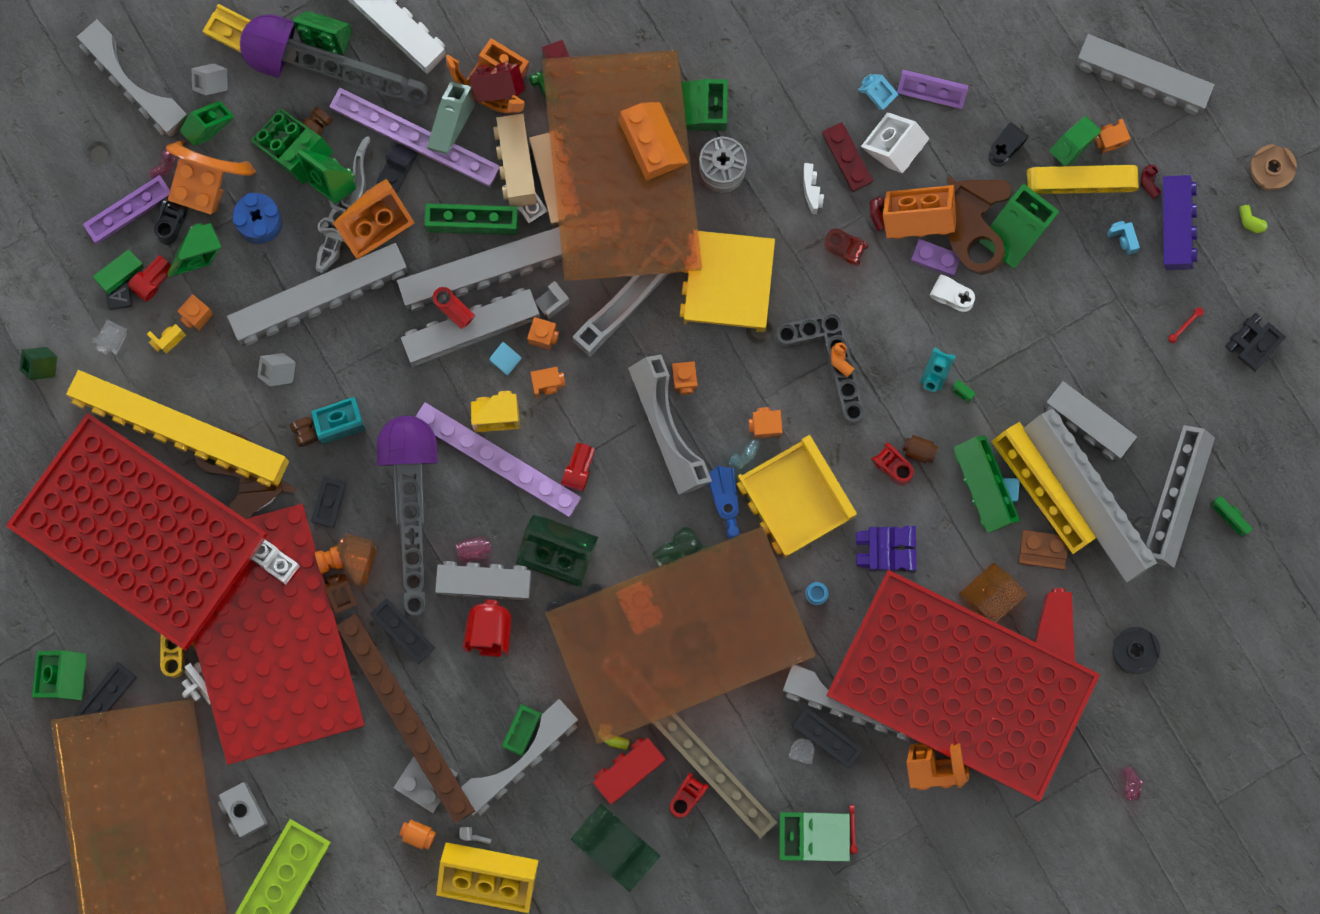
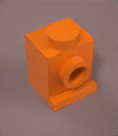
[1093,118,1131,154]
[530,367,566,398]

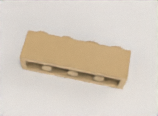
[493,114,537,207]
[529,131,582,229]

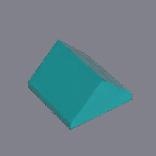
[311,396,366,445]

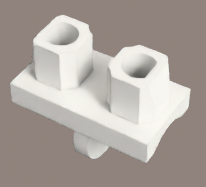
[182,662,211,705]

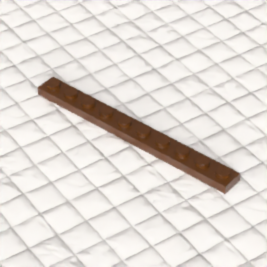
[337,614,476,824]

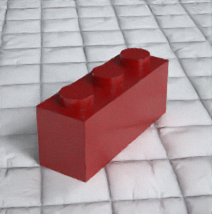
[593,738,666,805]

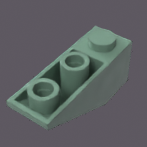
[427,82,475,155]

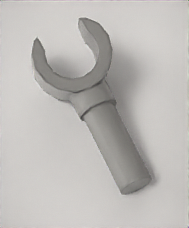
[459,827,491,845]

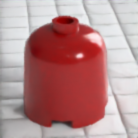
[462,600,512,657]

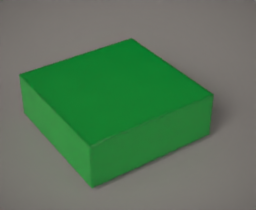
[951,379,976,404]

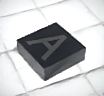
[106,283,132,310]

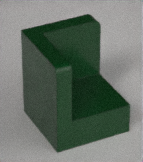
[19,347,58,380]

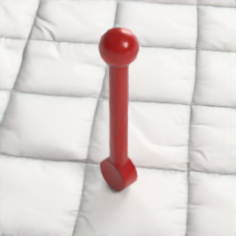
[1168,307,1204,343]
[849,805,858,855]

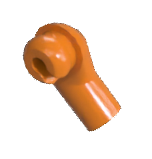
[831,342,855,377]

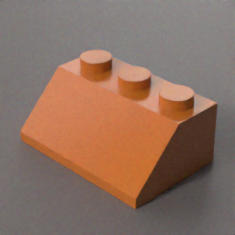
[618,102,688,181]
[883,185,956,239]

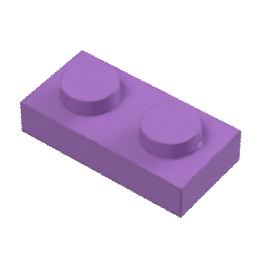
[911,239,960,277]

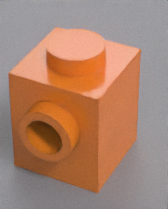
[178,294,214,331]
[527,317,559,351]
[748,407,783,439]

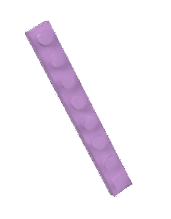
[329,88,500,188]
[416,402,581,518]

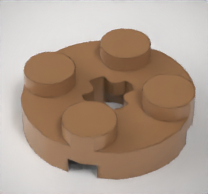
[1249,144,1297,191]

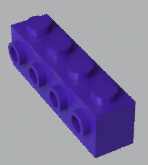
[1163,175,1198,270]

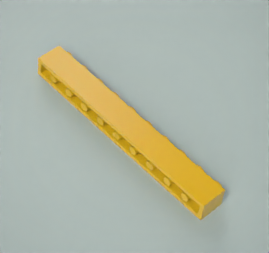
[66,370,289,487]

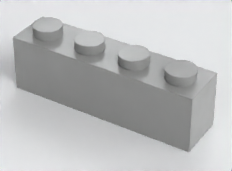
[1043,381,1137,462]
[435,561,532,601]

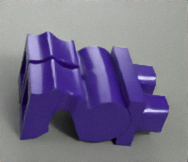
[856,526,917,573]

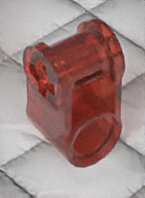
[824,228,869,266]

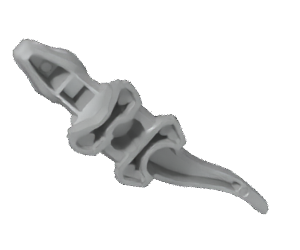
[316,136,370,273]

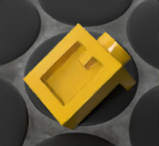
[147,324,186,354]

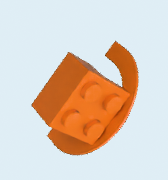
[446,38,529,113]
[166,140,257,214]
[907,743,970,790]

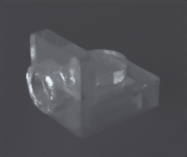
[92,319,129,355]

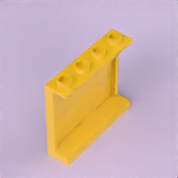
[680,230,775,332]
[736,435,857,558]

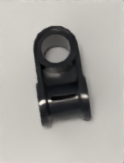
[988,122,1029,167]
[154,198,188,245]

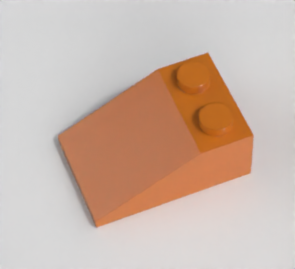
[333,179,415,259]

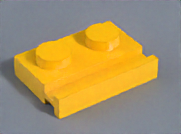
[202,4,251,53]

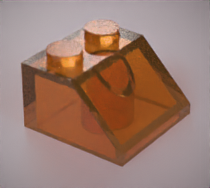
[337,533,377,591]
[959,563,1028,623]

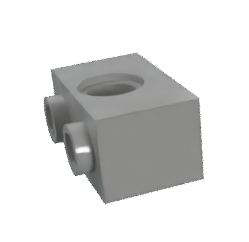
[218,782,268,838]

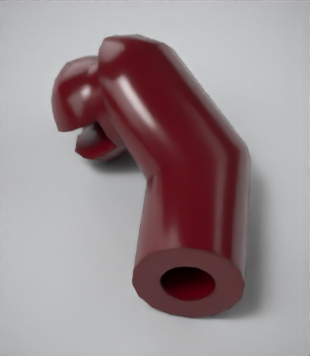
[1140,164,1162,199]
[869,197,885,231]

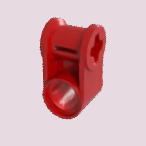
[871,442,914,486]
[669,773,709,819]

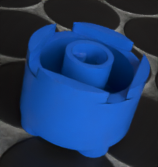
[233,193,282,244]

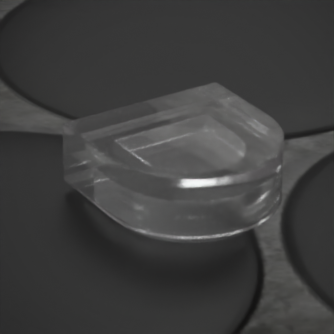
[788,738,815,765]

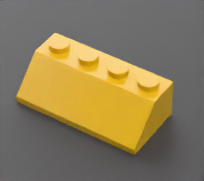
[436,842,539,913]

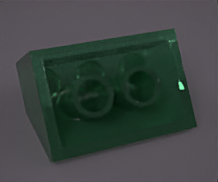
[516,513,599,588]

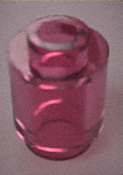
[456,536,491,562]

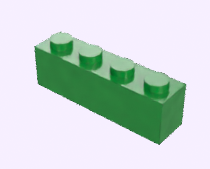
[425,203,519,236]
[953,436,1020,533]

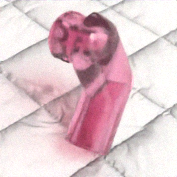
[148,149,175,179]
[1121,765,1143,801]

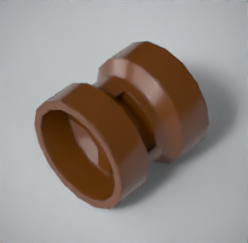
[302,106,333,136]
[289,417,319,447]

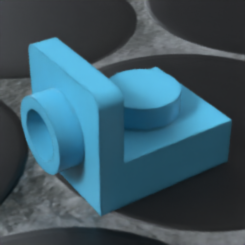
[858,74,898,110]
[1107,221,1140,255]

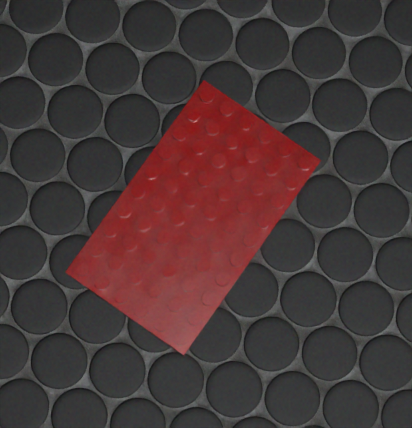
[6,413,268,651]
[194,504,365,765]
[826,570,1100,802]

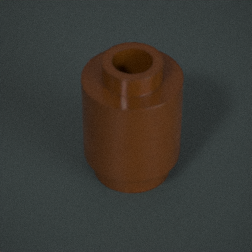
[903,435,938,463]

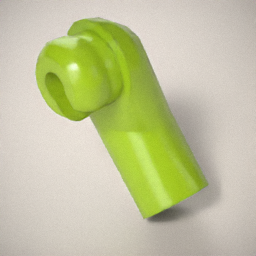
[1239,205,1268,233]
[597,723,629,751]

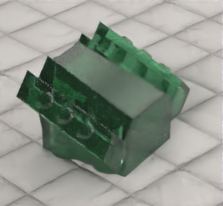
[570,803,661,892]

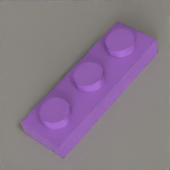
[897,70,969,109]

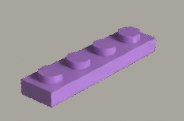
[83,175,170,245]

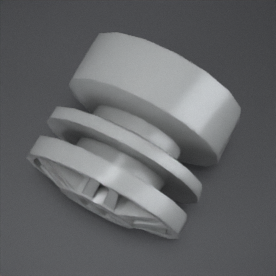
[698,136,747,193]

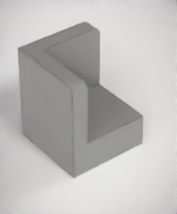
[191,64,228,95]
[535,281,570,320]
[257,353,296,386]

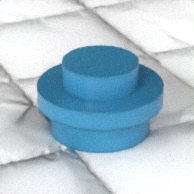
[805,582,829,605]

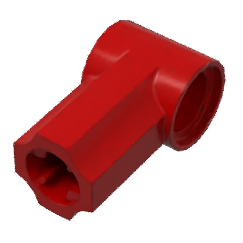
[128,255,171,302]
[433,287,476,330]
[561,443,595,492]

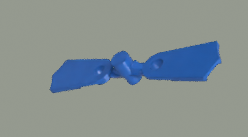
[709,466,761,600]

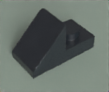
[376,144,418,193]

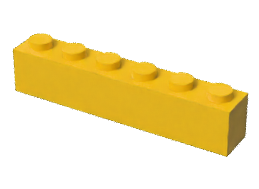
[991,422,1096,554]

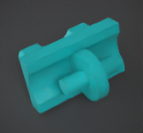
[920,347,956,392]

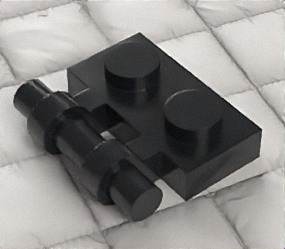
[1225,313,1286,372]

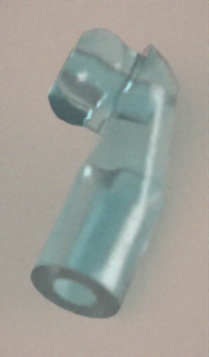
[729,440,760,469]

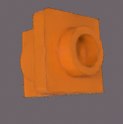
[672,361,698,395]

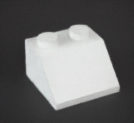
[861,112,930,173]

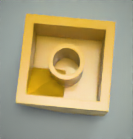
[471,391,520,433]

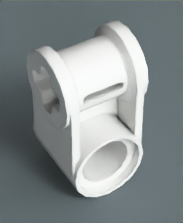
[929,275,975,312]

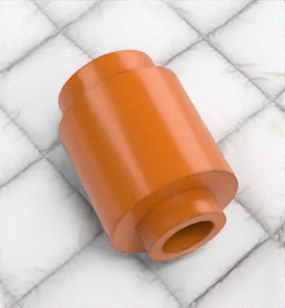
[399,820,436,850]

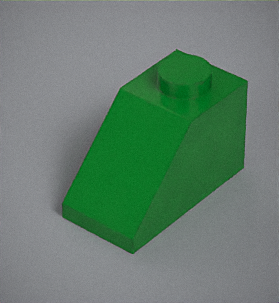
[179,101,235,146]
[1049,116,1102,166]

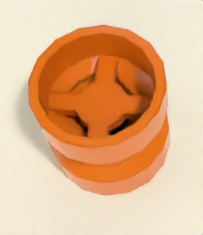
[315,546,344,574]

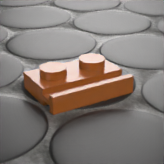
[1018,530,1068,570]

